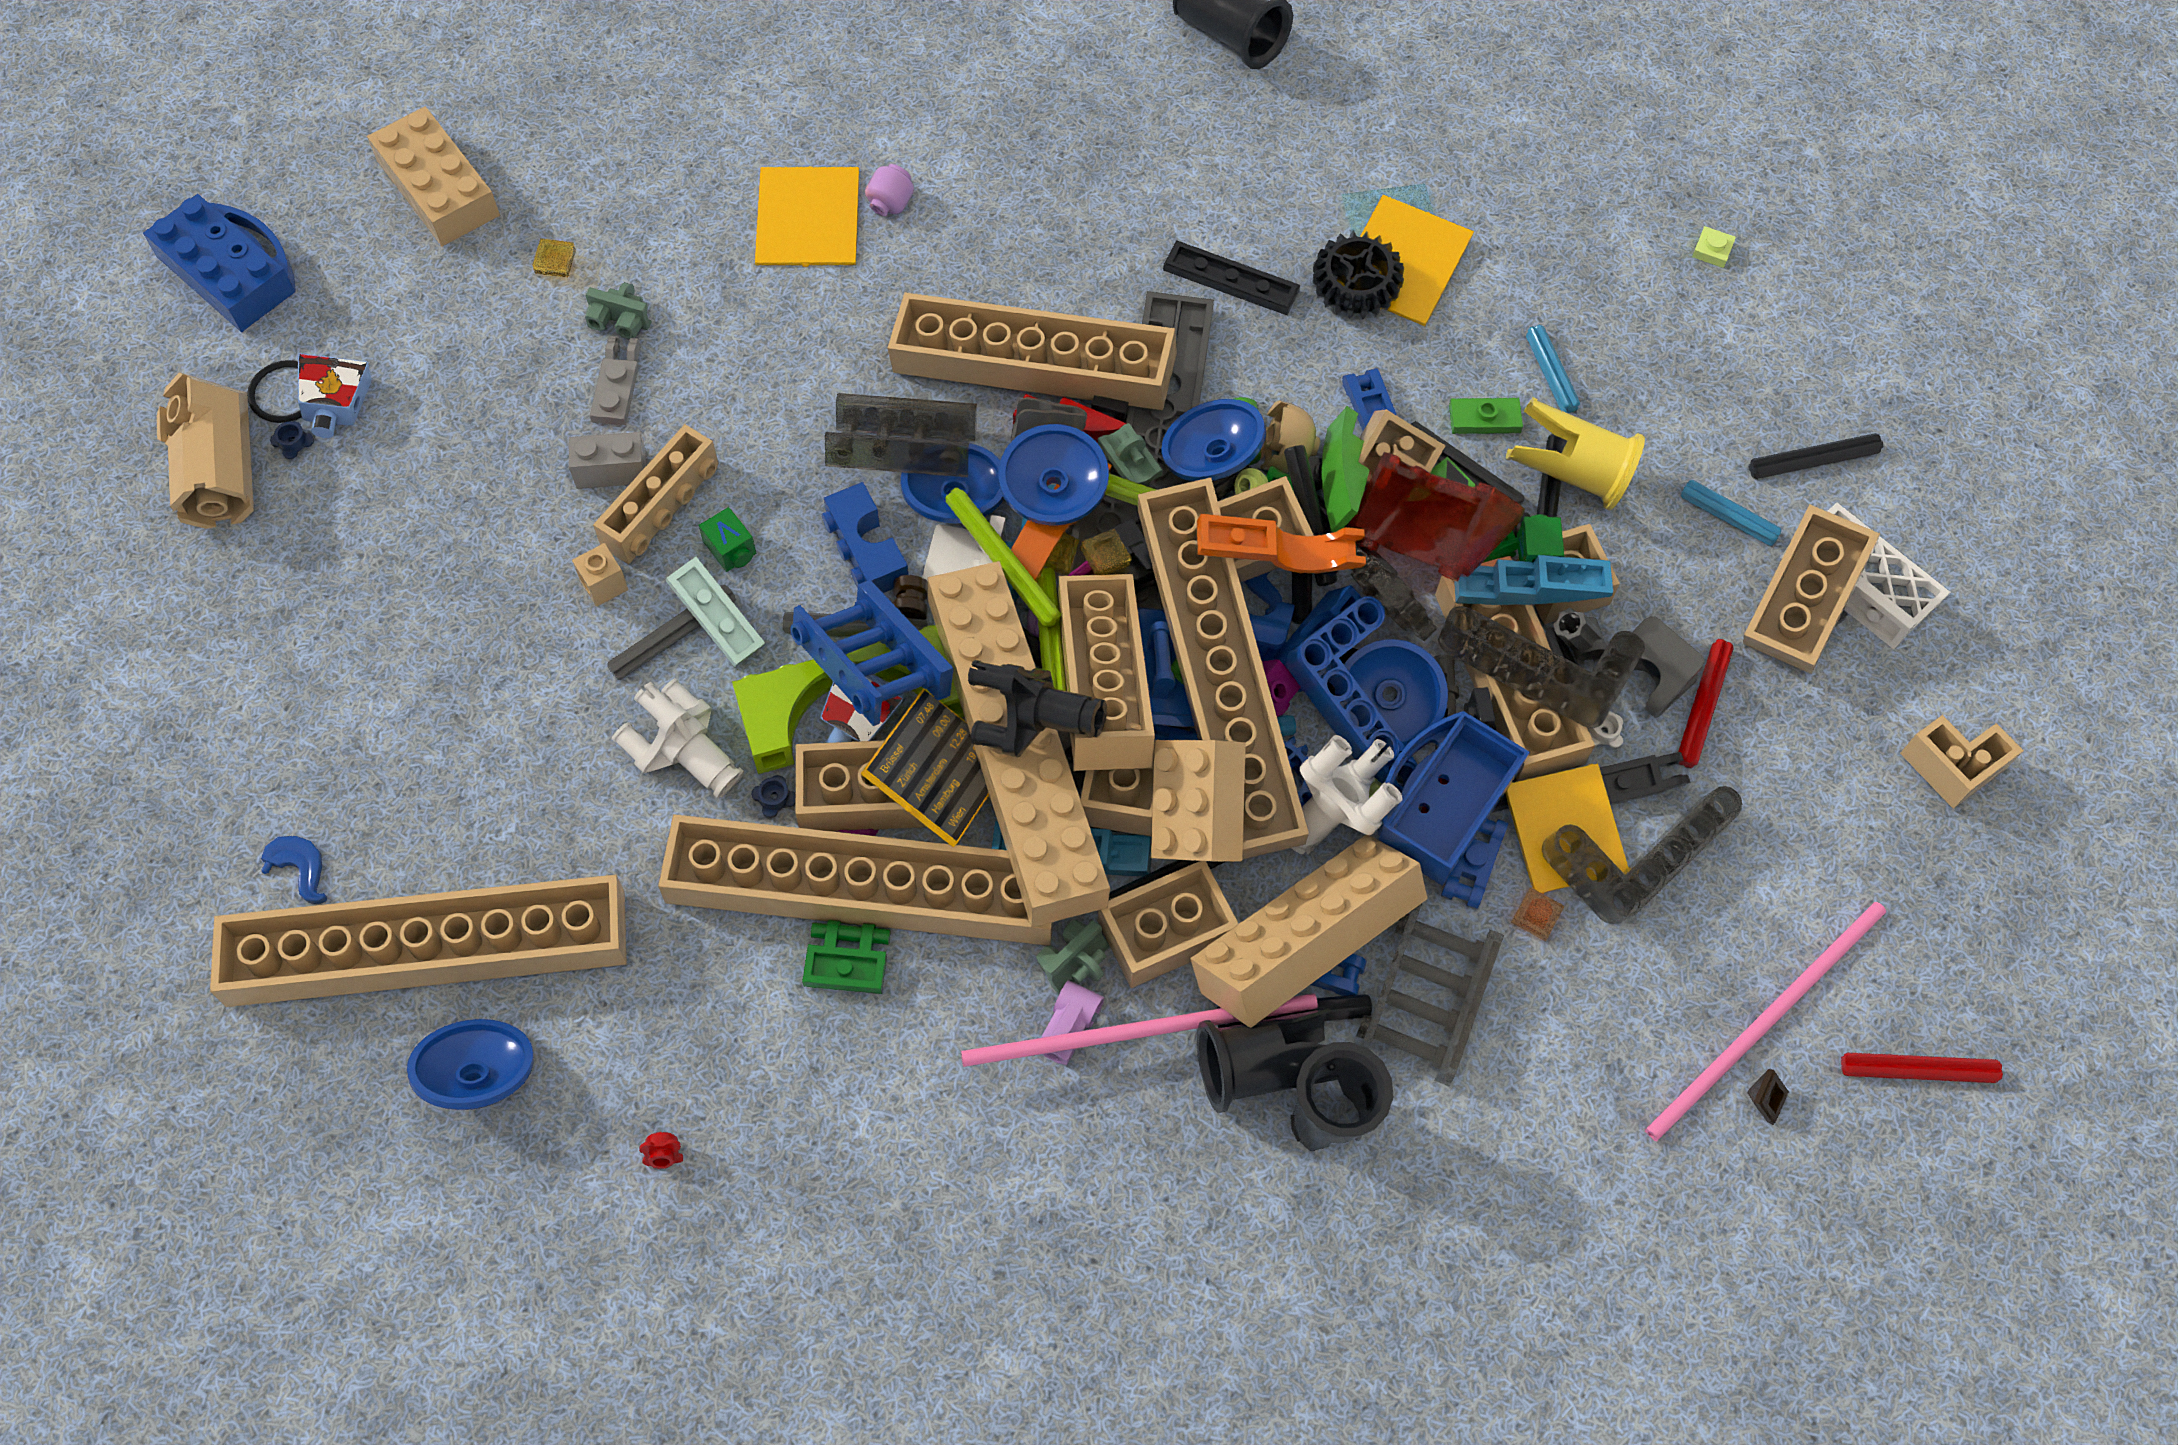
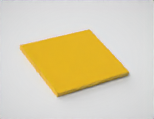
[755,166,859,267]
[1337,195,1474,326]

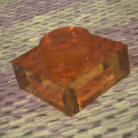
[1511,887,1565,941]

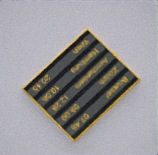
[860,688,989,847]

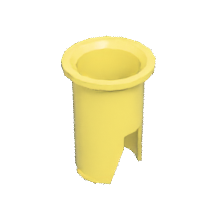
[1506,397,1645,510]

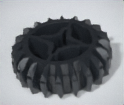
[1312,230,1404,319]

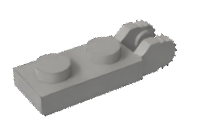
[589,336,641,425]

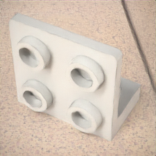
[922,515,1006,581]

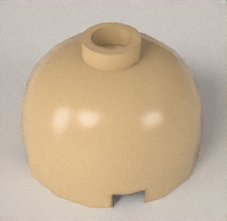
[1260,400,1320,473]

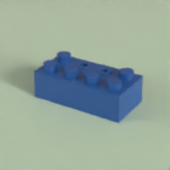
[143,193,296,333]
[1378,711,1530,886]

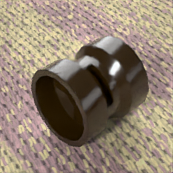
[892,575,928,619]

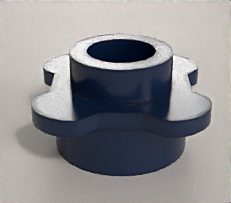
[270,421,314,459]
[751,775,796,818]

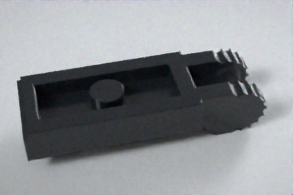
[1600,752,1691,805]

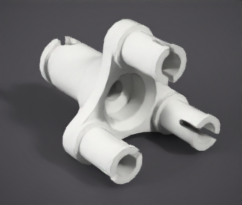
[612,678,744,798]
[1292,735,1402,855]

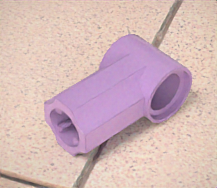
[1041,980,1104,1065]

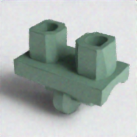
[585,282,652,339]
[1098,423,1162,487]
[1036,919,1109,994]

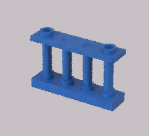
[790,580,954,726]

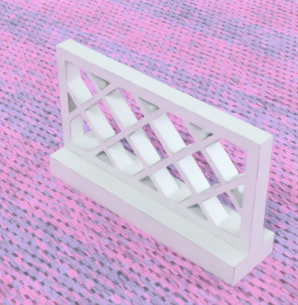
[1780,503,1951,649]

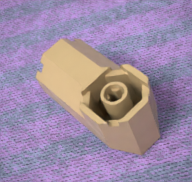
[156,372,254,529]

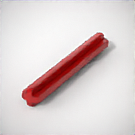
[1678,639,1734,768]
[1841,1052,2003,1083]

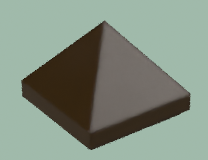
[1747,1069,1789,1125]

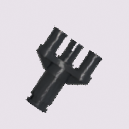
[968,660,1107,758]

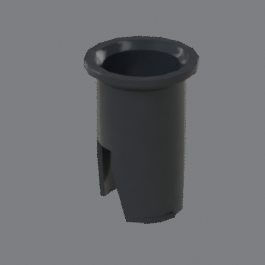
[1172,0,1294,69]
[1197,1008,1338,1113]
[1290,1042,1394,1151]

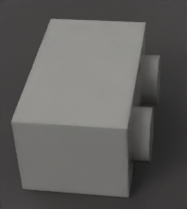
[569,432,647,489]

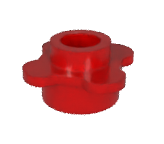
[639,1132,683,1169]

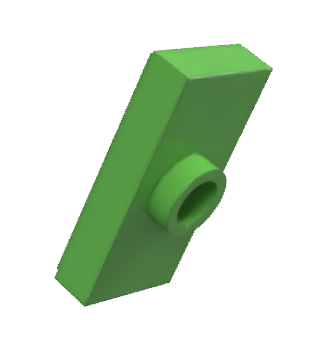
[1449,398,1523,434]

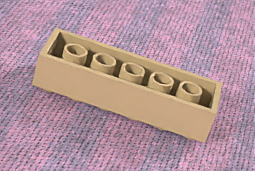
[1435,556,1595,781]
[1058,574,1155,771]
[1190,835,1428,1028]

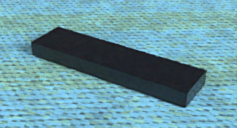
[1163,240,1300,315]

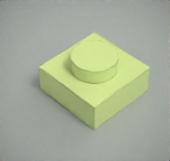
[1692,226,1736,268]

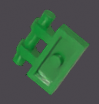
[802,920,891,994]

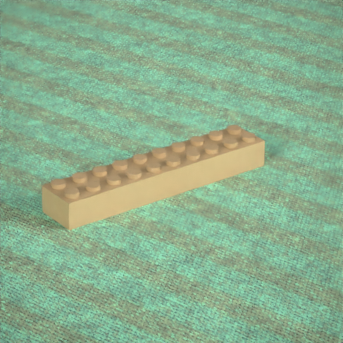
[1138,478,1309,863]
[927,561,1110,928]
[658,814,1054,946]
[210,874,627,1007]

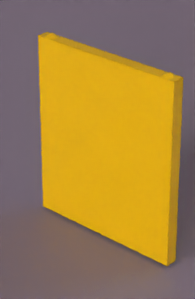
[1505,763,1630,895]

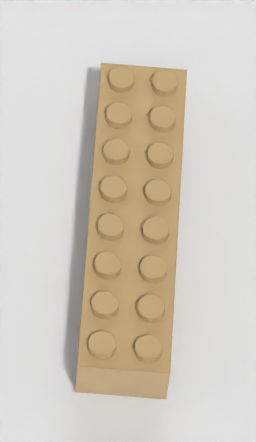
[887,292,1177,410]

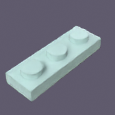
[666,557,765,667]

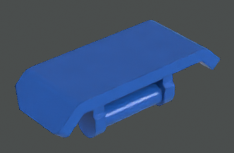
[1137,607,1194,727]

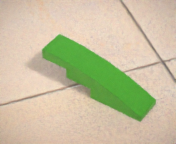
[1322,406,1370,532]

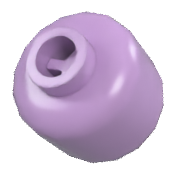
[865,164,914,216]

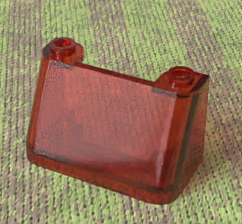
[1349,452,1525,582]

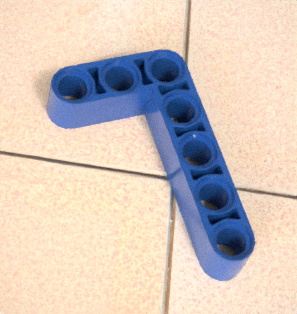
[1286,597,1418,793]

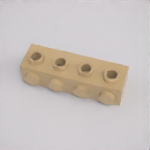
[593,424,718,565]

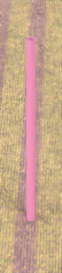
[1645,902,1886,1142]
[961,993,1318,1067]

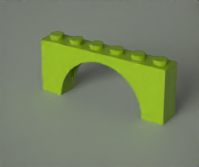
[732,625,965,774]

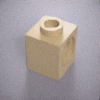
[572,543,628,607]

